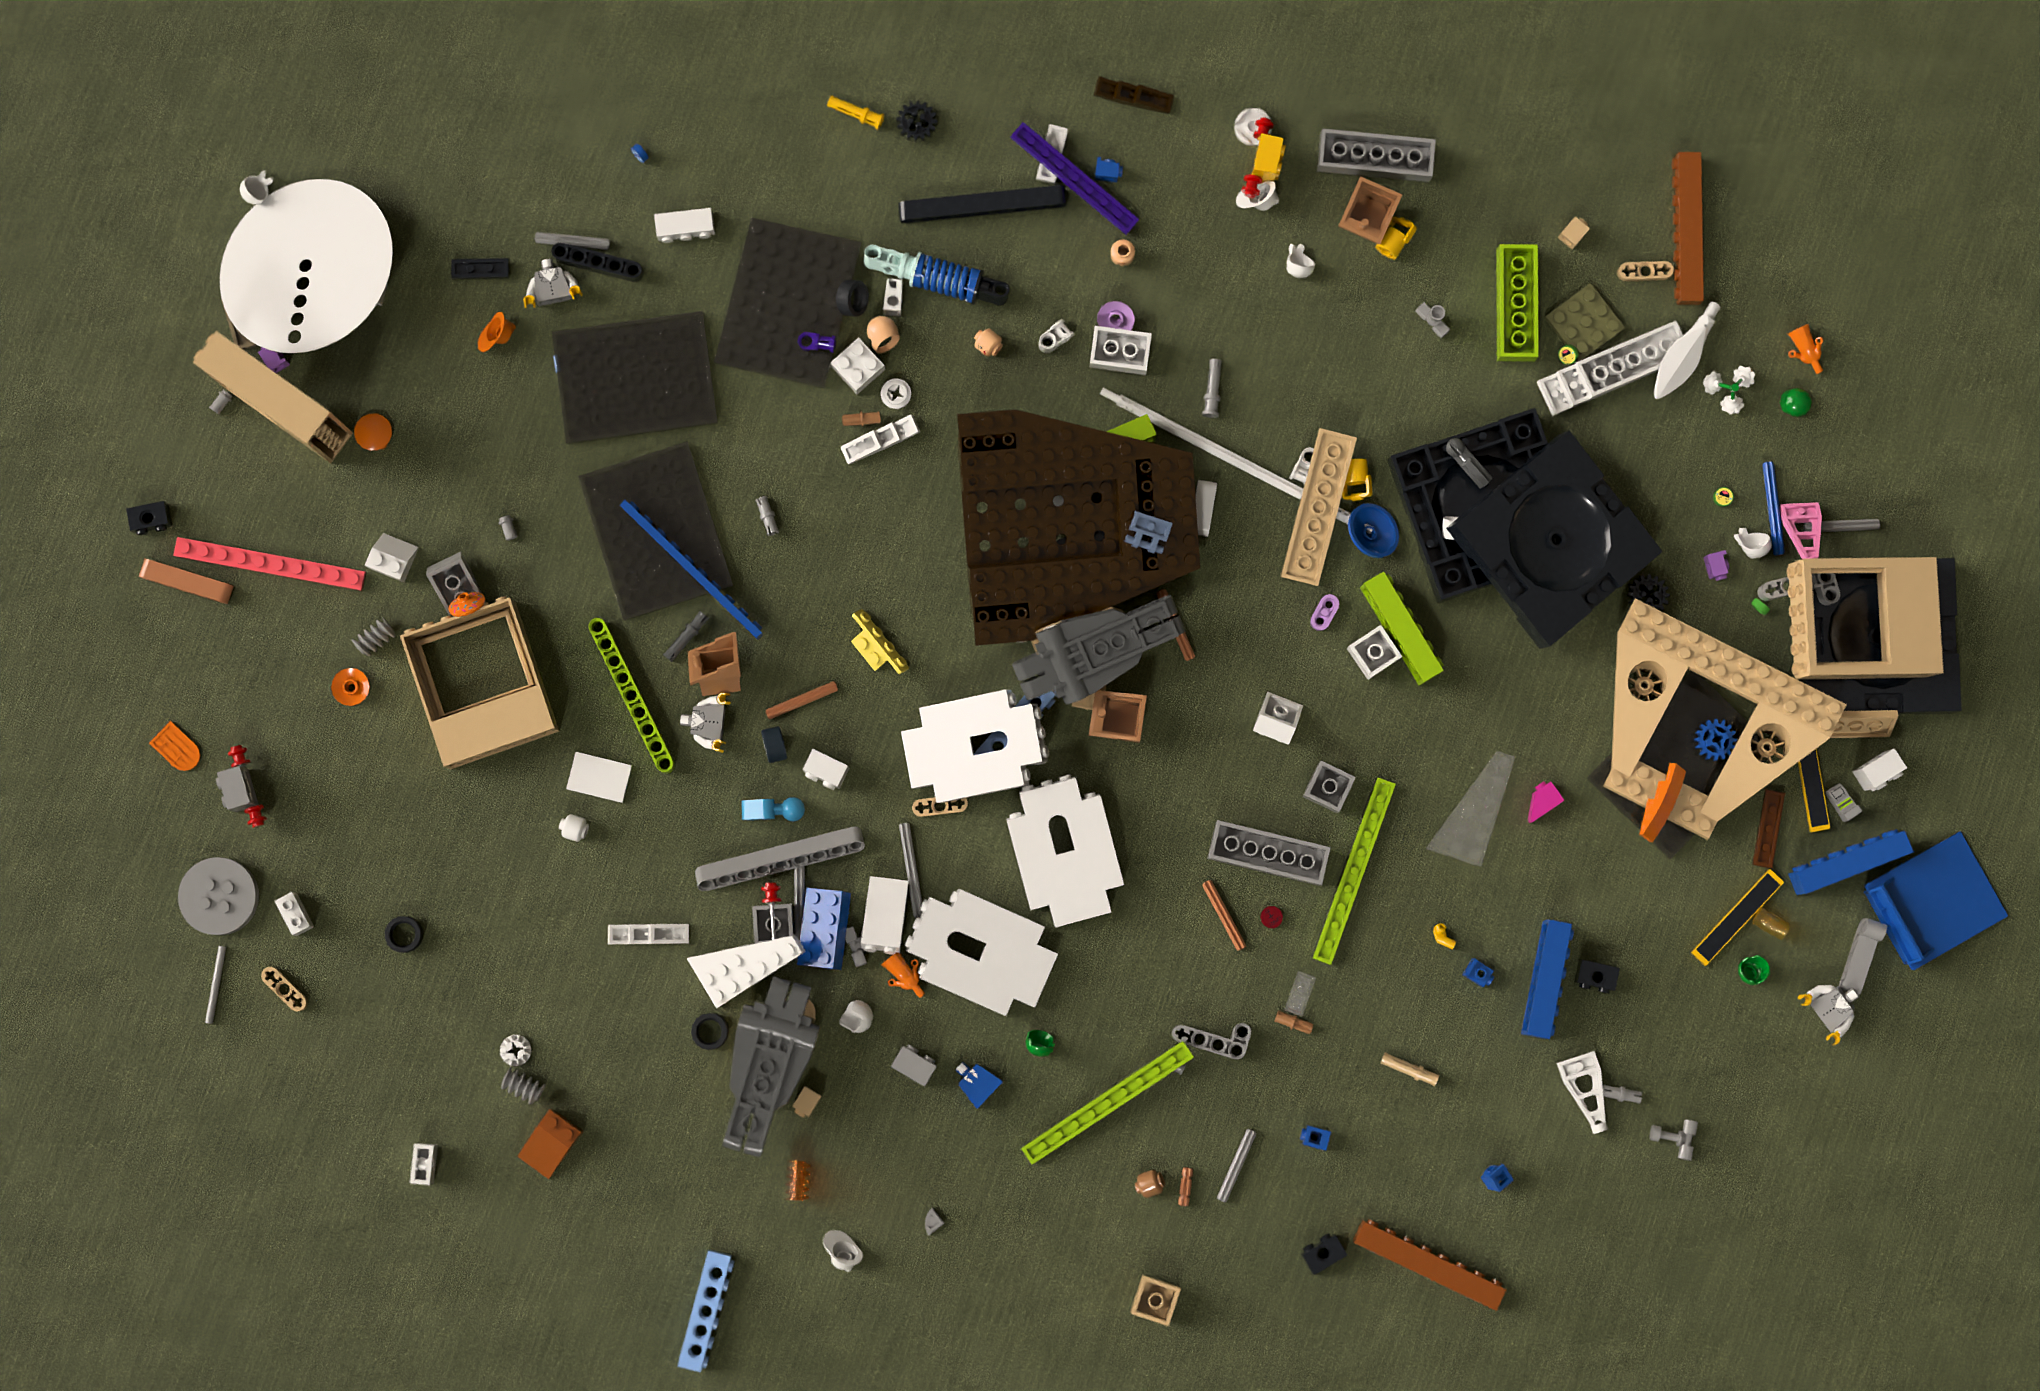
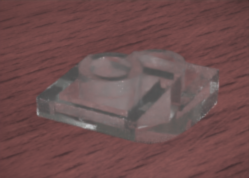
[1284,971,1316,1016]

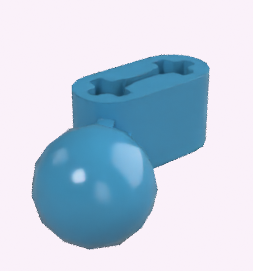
[742,797,805,822]

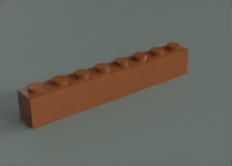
[1672,152,1704,305]
[1352,1219,1506,1311]

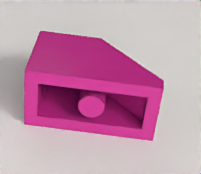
[1528,781,1564,823]

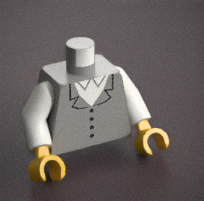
[523,259,583,308]
[680,693,731,753]
[1798,985,1860,1046]

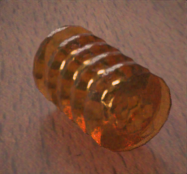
[785,1160,811,1201]

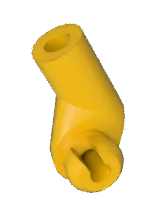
[1433,923,1456,950]

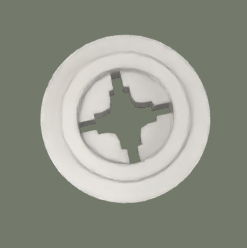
[881,379,911,409]
[500,1035,531,1066]

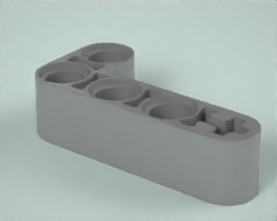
[1757,573,1840,605]
[1839,918,1887,995]
[1171,1023,1251,1059]

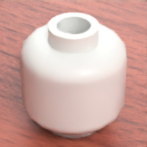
[559,814,589,842]

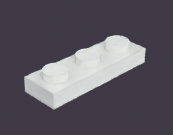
[1036,124,1068,184]

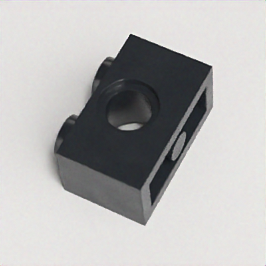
[126,501,173,535]
[1574,960,1620,994]
[1300,1233,1347,1275]

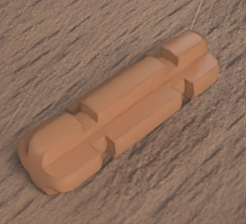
[1178,1167,1193,1206]

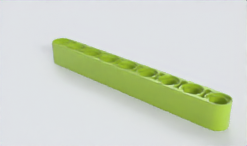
[589,618,675,774]

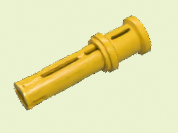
[827,95,885,130]

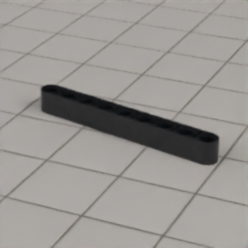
[898,185,1067,223]

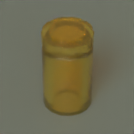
[1752,907,1791,940]

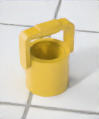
[1375,217,1417,260]
[1342,459,1373,501]

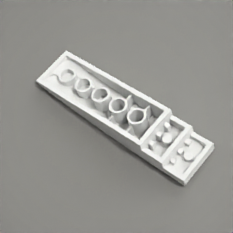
[1537,321,1683,416]

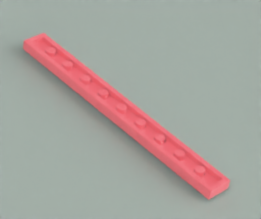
[173,537,366,591]

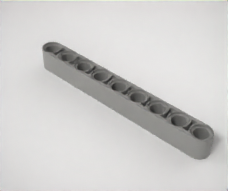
[695,827,865,891]

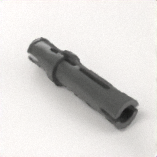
[663,611,709,662]

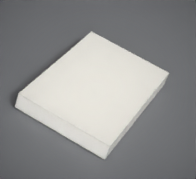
[566,752,632,803]

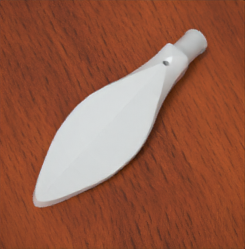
[1654,302,1720,399]

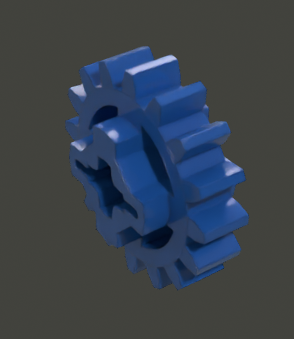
[1694,719,1737,761]

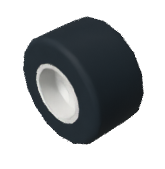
[761,726,787,763]

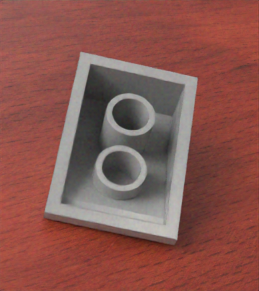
[426,552,486,617]

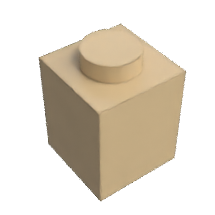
[1558,216,1590,250]
[792,1086,822,1118]

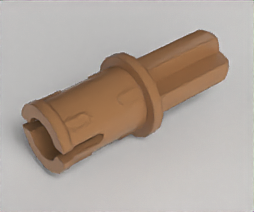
[842,411,880,427]
[1274,1010,1313,1034]

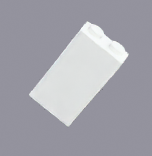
[861,876,909,955]

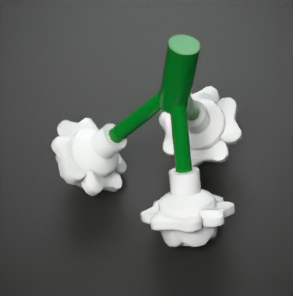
[1703,366,1755,415]

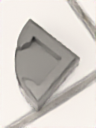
[925,1208,944,1235]

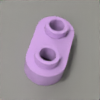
[1310,594,1339,631]

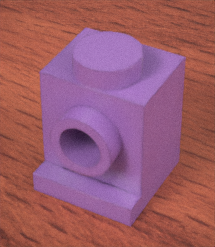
[258,347,290,373]
[1703,550,1729,581]

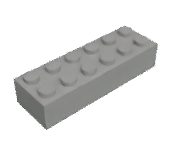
[1317,129,1436,182]
[1207,820,1331,886]

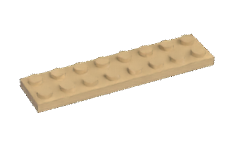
[1280,428,1357,586]

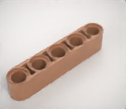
[138,559,234,604]

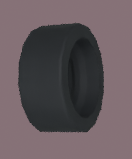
[836,280,869,317]
[385,916,423,953]
[691,1013,729,1050]

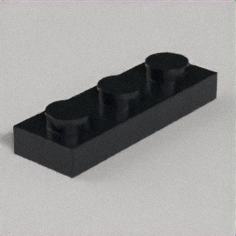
[451,258,509,280]

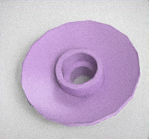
[1097,301,1135,331]

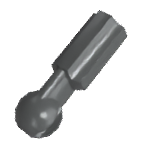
[1446,438,1493,488]

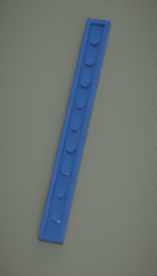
[620,500,763,640]

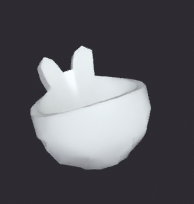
[240,170,274,204]
[1287,244,1315,278]
[1734,528,1772,559]

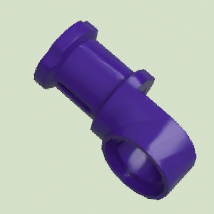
[798,332,836,353]

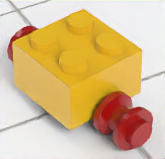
[1241,117,1286,198]

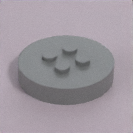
[178,857,259,935]

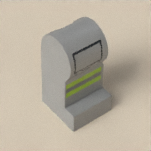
[1826,783,1862,822]

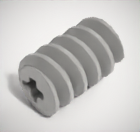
[351,617,396,657]
[501,1066,546,1105]

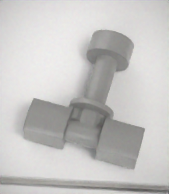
[1415,302,1451,338]
[845,927,867,968]
[1649,1120,1698,1161]

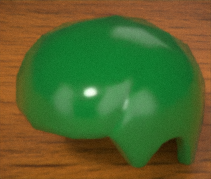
[1780,388,1812,417]
[1738,955,1770,985]
[1025,1030,1055,1057]

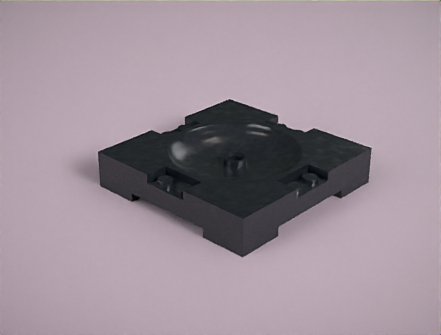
[1387,408,1557,604]
[1446,430,1663,649]
[1799,558,1962,715]

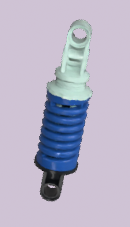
[864,245,1009,306]

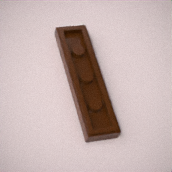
[1752,789,1785,869]

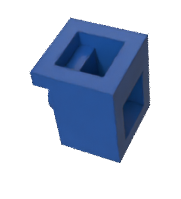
[1095,157,1123,183]
[1462,958,1494,987]
[1300,1125,1331,1151]
[1480,1164,1514,1192]

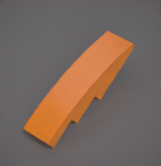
[1640,763,1686,842]

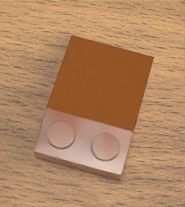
[517,1109,584,1179]

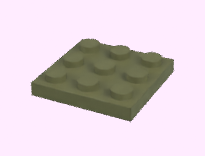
[1545,283,1625,362]

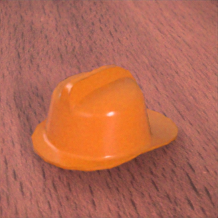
[477,312,516,352]

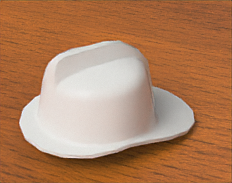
[1236,180,1279,211]
[823,1230,863,1272]

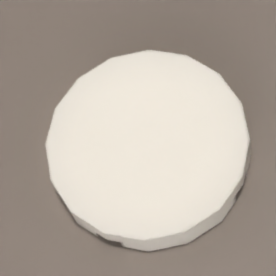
[1234,108,1272,146]

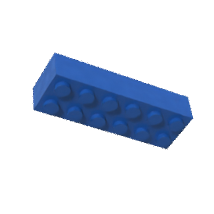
[1788,829,1913,895]
[1521,919,1574,1039]

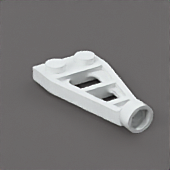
[1557,1051,1608,1134]

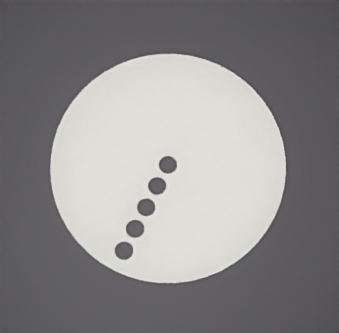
[220,179,393,353]

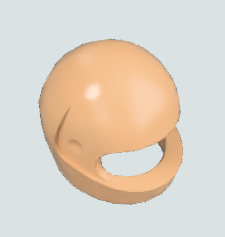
[867,316,900,354]

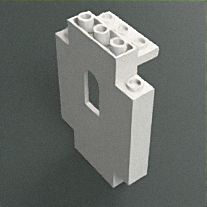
[901,690,1049,803]
[1006,775,1124,927]
[905,889,1058,1016]

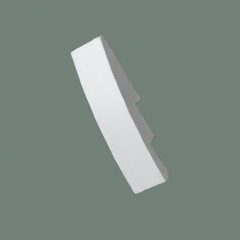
[841,415,920,464]
[608,924,689,944]

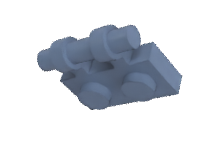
[1125,511,1173,554]

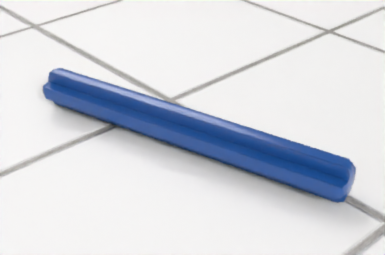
[1763,462,1785,556]

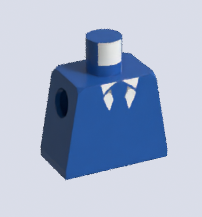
[955,1062,1003,1109]

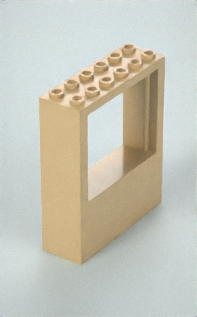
[193,331,353,464]
[1787,557,1943,679]
[400,596,560,770]

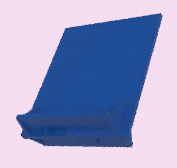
[1864,831,2008,970]

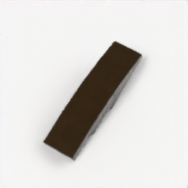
[1093,76,1174,114]

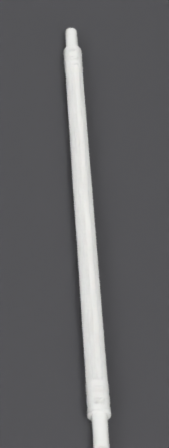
[1100,387,1373,534]

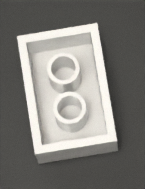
[1089,326,1152,375]

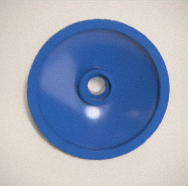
[1348,503,1399,558]

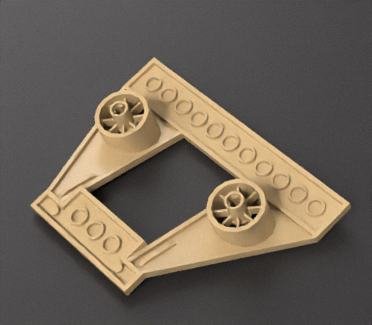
[1603,598,1846,840]

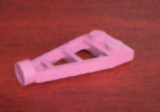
[1779,502,1822,559]

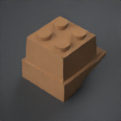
[1338,176,1402,245]
[688,632,741,696]
[1089,690,1147,743]

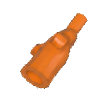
[1788,324,1824,374]
[881,952,925,998]

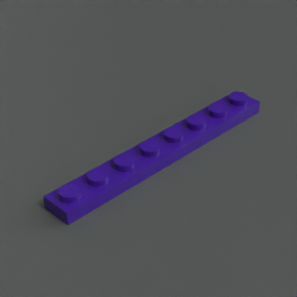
[1010,122,1139,235]

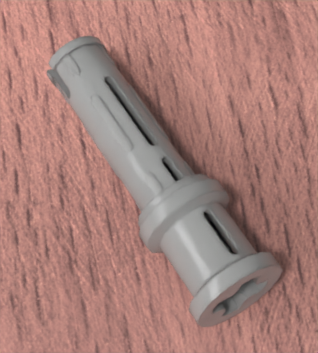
[1202,359,1222,418]

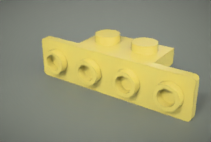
[851,609,909,674]

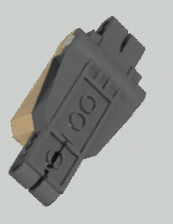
[1012,595,1186,704]
[723,976,820,1158]

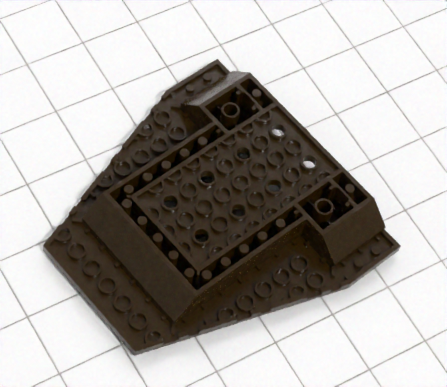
[957,409,1200,646]

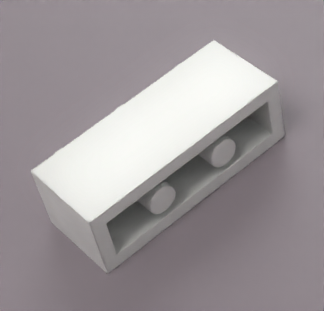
[654,208,715,243]

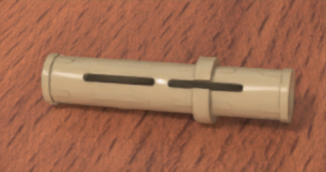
[1380,1052,1439,1087]

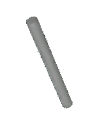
[205,946,226,1024]

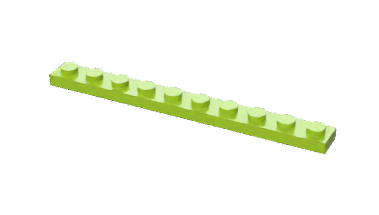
[1312,777,1396,965]
[1021,1041,1194,1164]

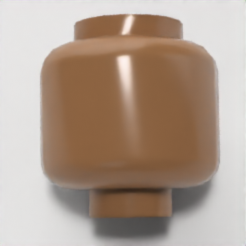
[1135,1170,1165,1198]

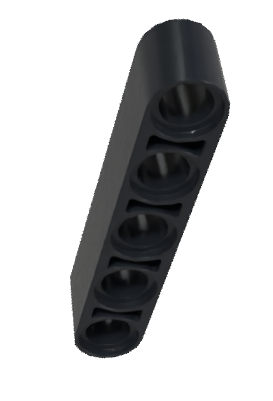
[551,243,644,282]

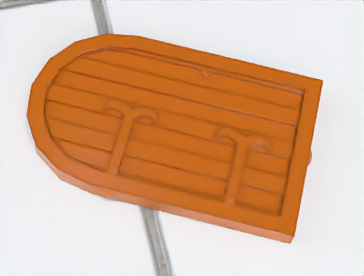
[149,721,201,771]

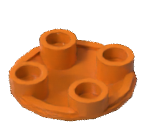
[354,413,392,451]

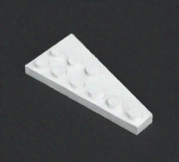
[687,935,806,1008]

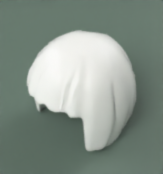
[839,1000,873,1033]

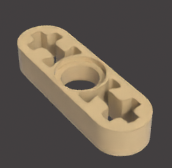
[1617,261,1674,281]
[912,797,968,817]
[261,967,308,1011]

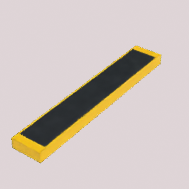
[1798,749,1830,832]
[1691,869,1784,966]

